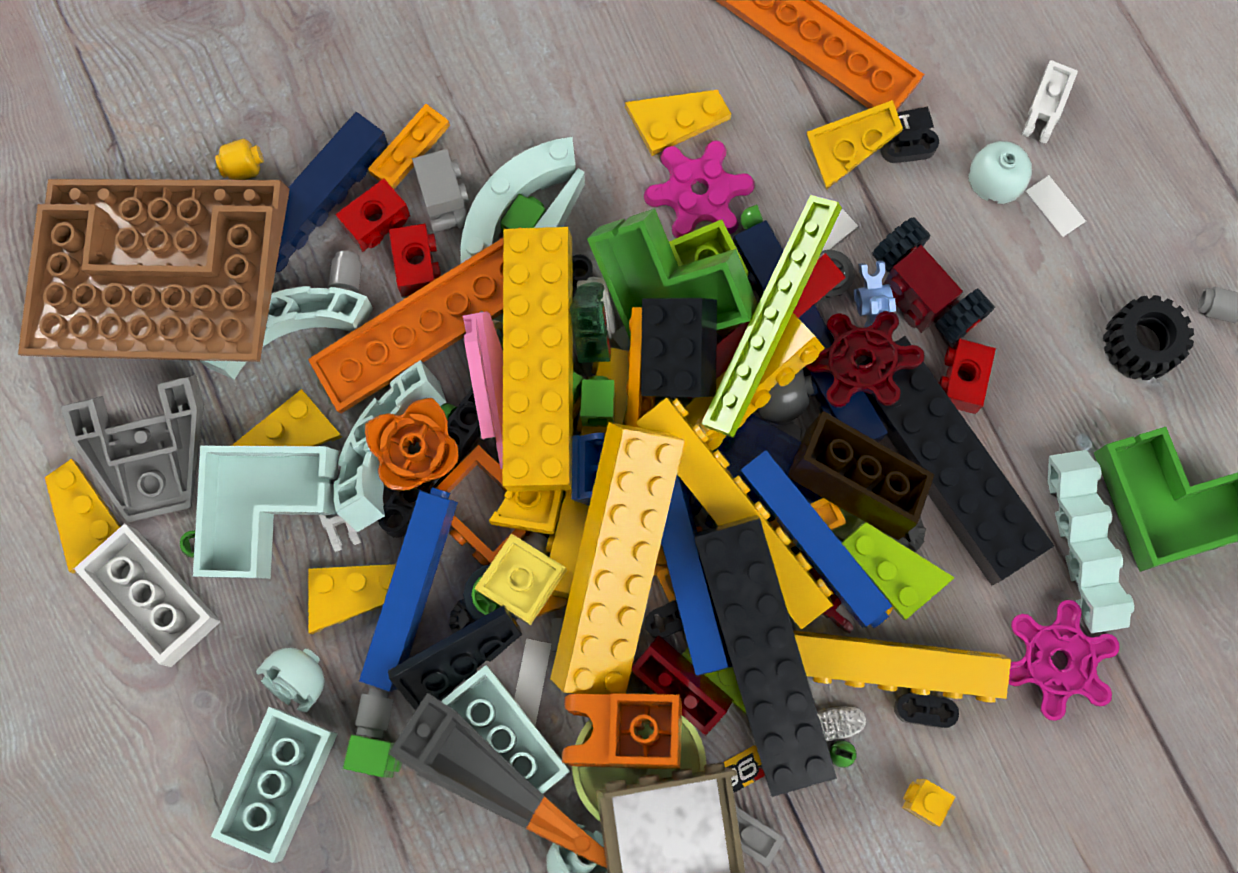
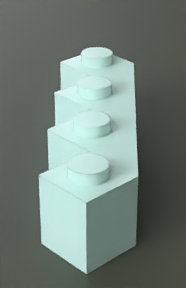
[1048,450,1134,633]

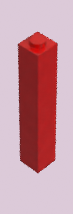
[687,253,846,400]

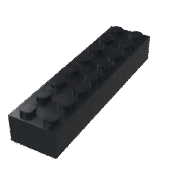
[857,336,1054,586]
[693,515,837,797]

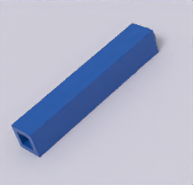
[739,450,892,629]
[661,475,733,675]
[359,487,458,692]

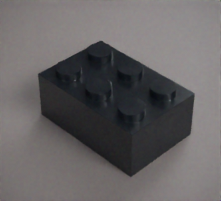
[641,298,717,397]

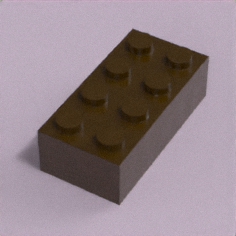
[787,411,935,540]

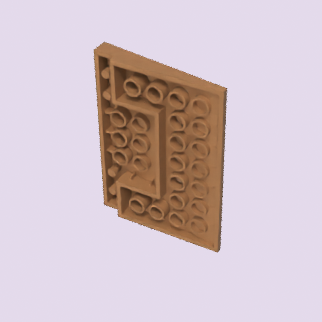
[18,179,290,362]

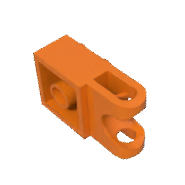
[562,693,682,769]

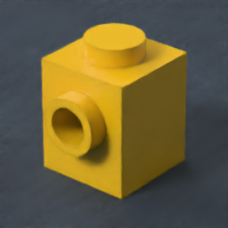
[902,779,955,827]

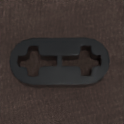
[881,129,939,163]
[645,600,684,638]
[894,693,959,728]

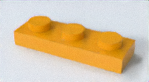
[368,104,450,189]

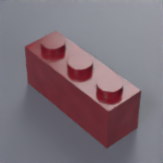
[631,635,733,736]

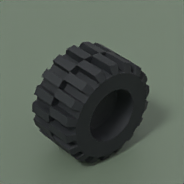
[1103,295,1194,380]

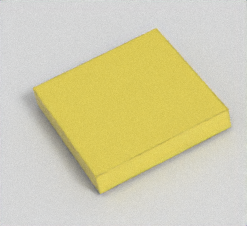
[474,534,567,626]

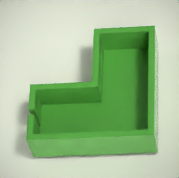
[587,208,758,339]
[1094,427,1238,572]

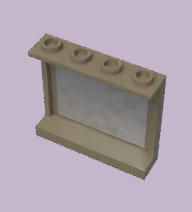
[596,763,745,873]

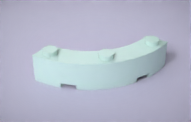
[460,137,576,263]
[200,286,373,380]
[334,360,446,532]

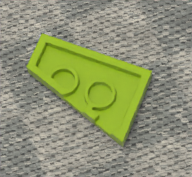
[841,523,955,620]

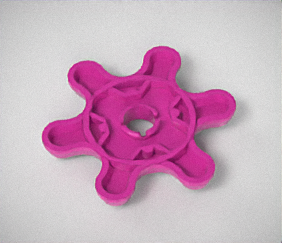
[644,141,755,238]
[1008,600,1120,721]

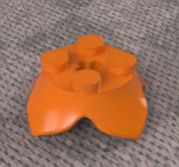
[365,398,458,491]

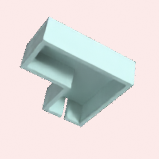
[193,446,339,579]

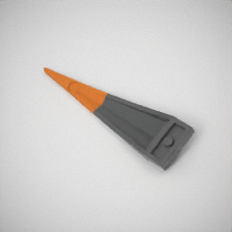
[388,693,607,869]

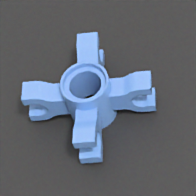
[853,261,896,328]

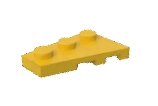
[625,90,731,156]
[806,100,903,190]
[231,389,343,446]
[45,459,121,574]

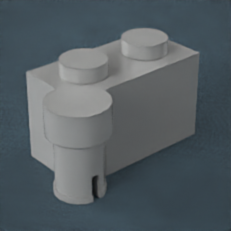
[412,149,469,234]

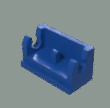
[572,433,605,506]

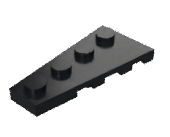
[388,605,522,711]

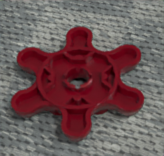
[805,311,925,408]

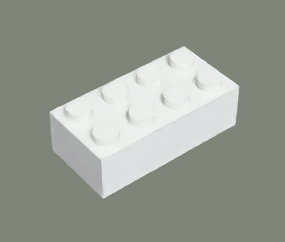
[74,524,221,667]

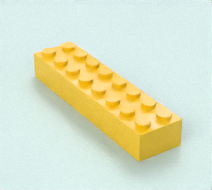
[503,227,573,491]
[550,422,685,695]

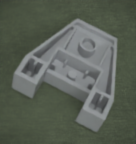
[61,374,204,523]

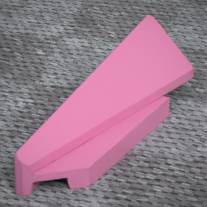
[463,312,503,469]

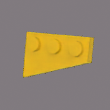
[489,490,564,535]
[308,564,396,634]

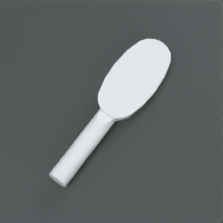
[752,706,866,746]

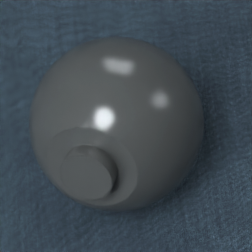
[756,369,815,423]

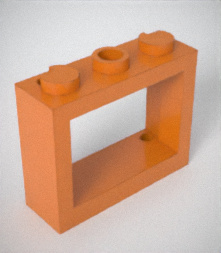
[436,445,531,566]

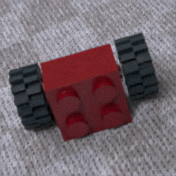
[872,217,995,344]

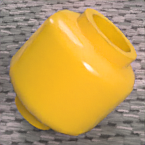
[215,138,264,180]

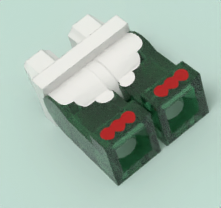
[570,277,616,363]

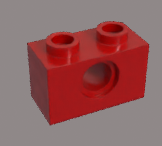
[335,178,411,252]
[389,223,441,297]
[939,338,996,414]

